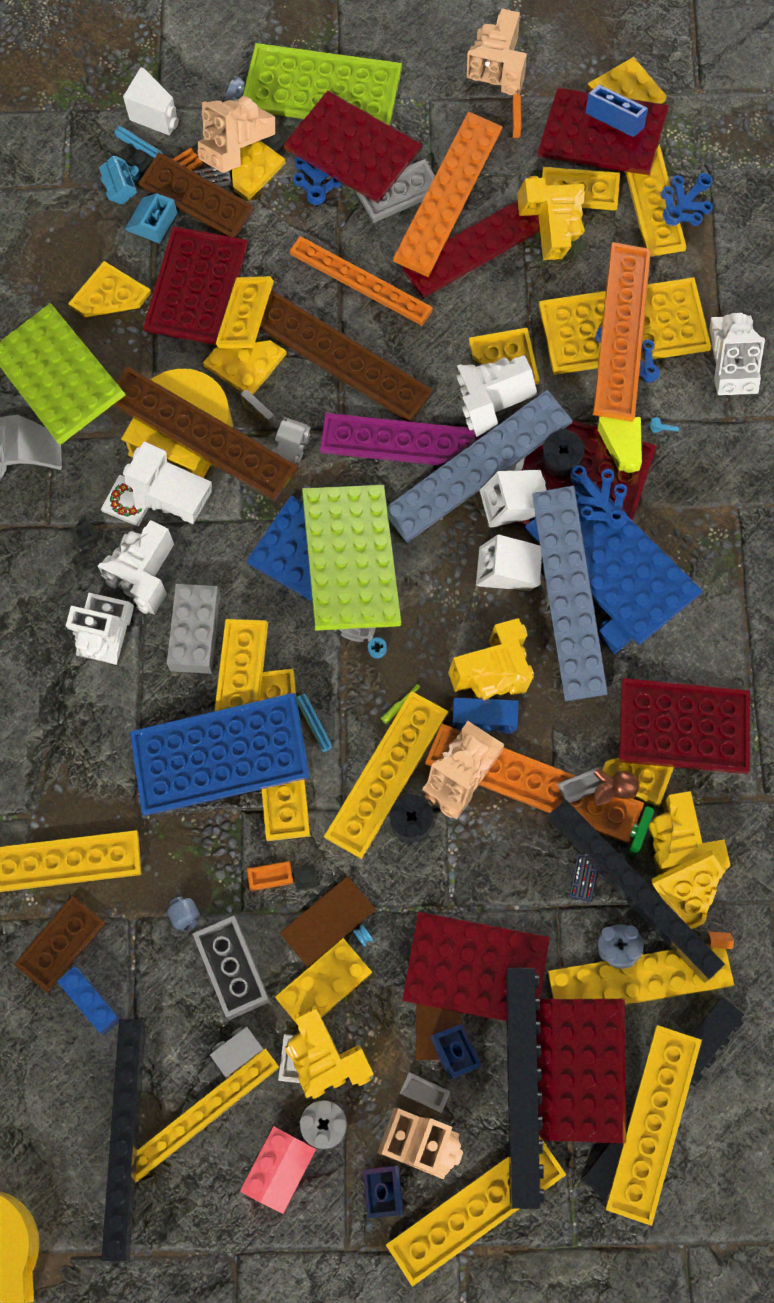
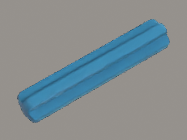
[115,126,163,158]
[296,694,332,752]

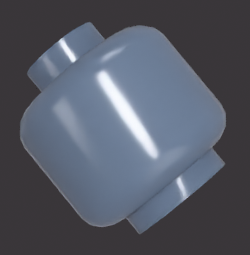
[167,897,200,931]

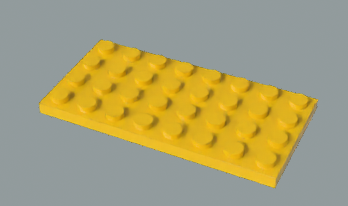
[539,277,711,375]

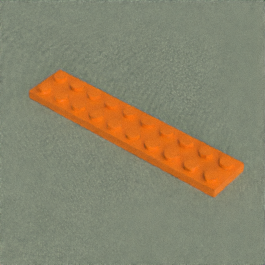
[393,111,503,277]
[593,242,651,422]
[425,724,644,844]

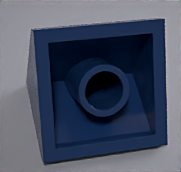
[430,1024,481,1082]
[363,1166,403,1219]

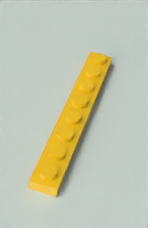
[135,1048,280,1183]

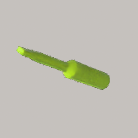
[381,684,420,724]

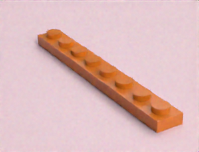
[290,236,433,326]

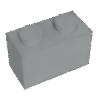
[210,1027,264,1078]

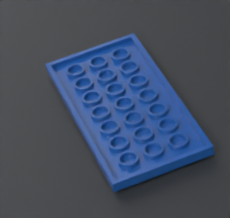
[525,476,703,646]
[130,693,310,816]

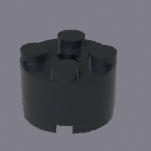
[542,429,585,478]
[390,794,434,843]

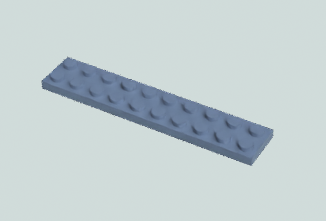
[387,390,572,543]
[532,486,608,701]

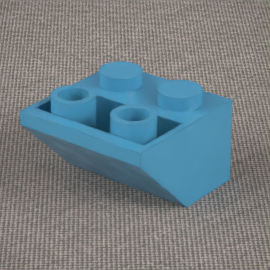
[125,193,177,244]

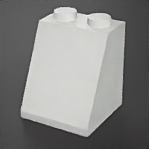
[123,67,179,136]
[480,470,546,527]
[476,535,543,591]

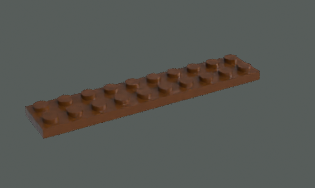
[259,290,433,422]
[112,366,298,501]

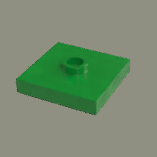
[626,806,654,858]

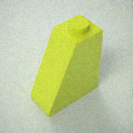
[598,417,642,473]

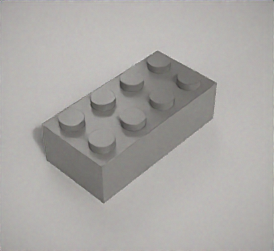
[167,584,220,674]
[193,916,270,1020]

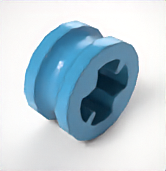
[368,637,387,659]
[353,924,373,947]

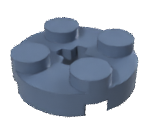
[224,76,245,101]
[598,924,644,969]

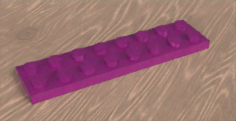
[320,413,486,466]

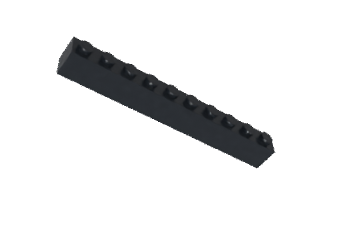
[548,799,725,983]
[505,968,544,1209]
[580,997,745,1199]
[101,1019,146,1263]

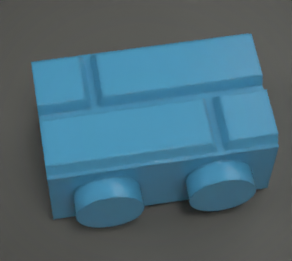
[99,156,137,204]

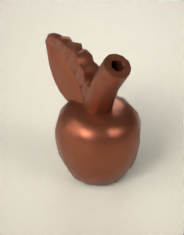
[593,768,639,806]

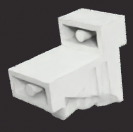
[709,313,765,395]
[456,355,538,437]
[123,442,212,524]
[98,520,174,615]
[66,593,134,665]

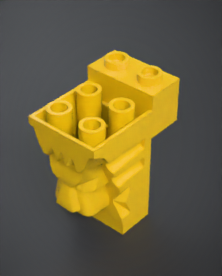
[517,176,585,260]
[448,618,534,700]
[649,791,731,876]
[285,1005,374,1099]

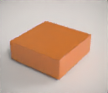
[707,931,734,949]

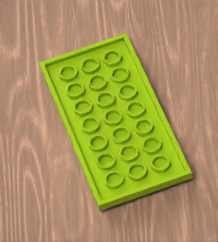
[243,43,402,126]
[0,303,125,445]
[302,485,401,631]

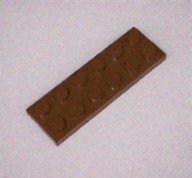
[138,152,254,238]

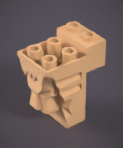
[467,9,527,95]
[198,95,275,173]
[421,721,504,819]
[377,1108,463,1179]

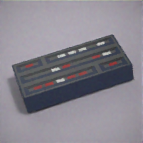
[569,854,597,902]

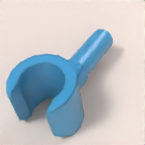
[127,164,141,182]
[649,417,679,433]

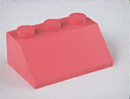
[240,1126,316,1214]

